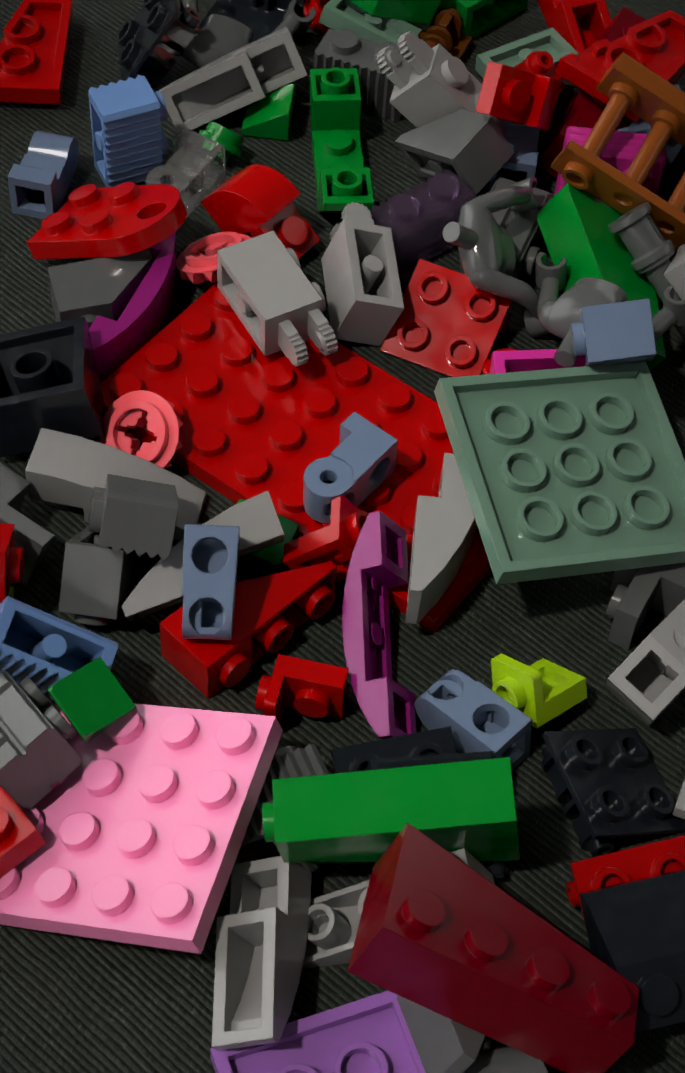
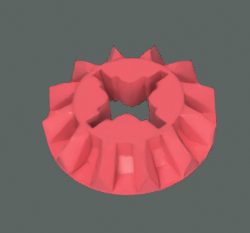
[176,232,251,284]
[100,390,183,469]

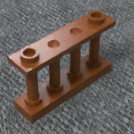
[550,52,685,250]

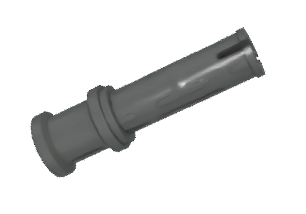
[608,202,685,339]

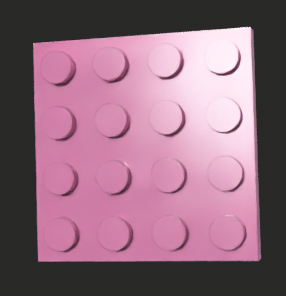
[0,703,283,954]

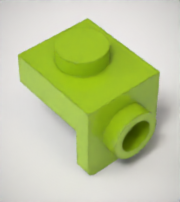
[491,653,587,728]

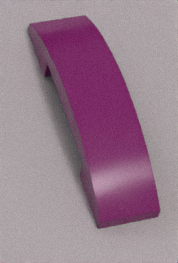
[89,232,177,384]
[342,511,416,739]

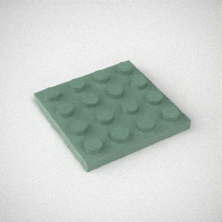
[434,361,685,585]

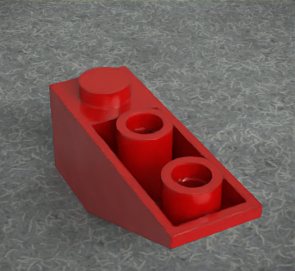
[159,561,337,699]

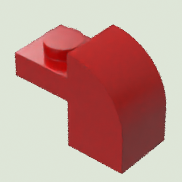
[475,61,562,131]
[200,164,320,259]

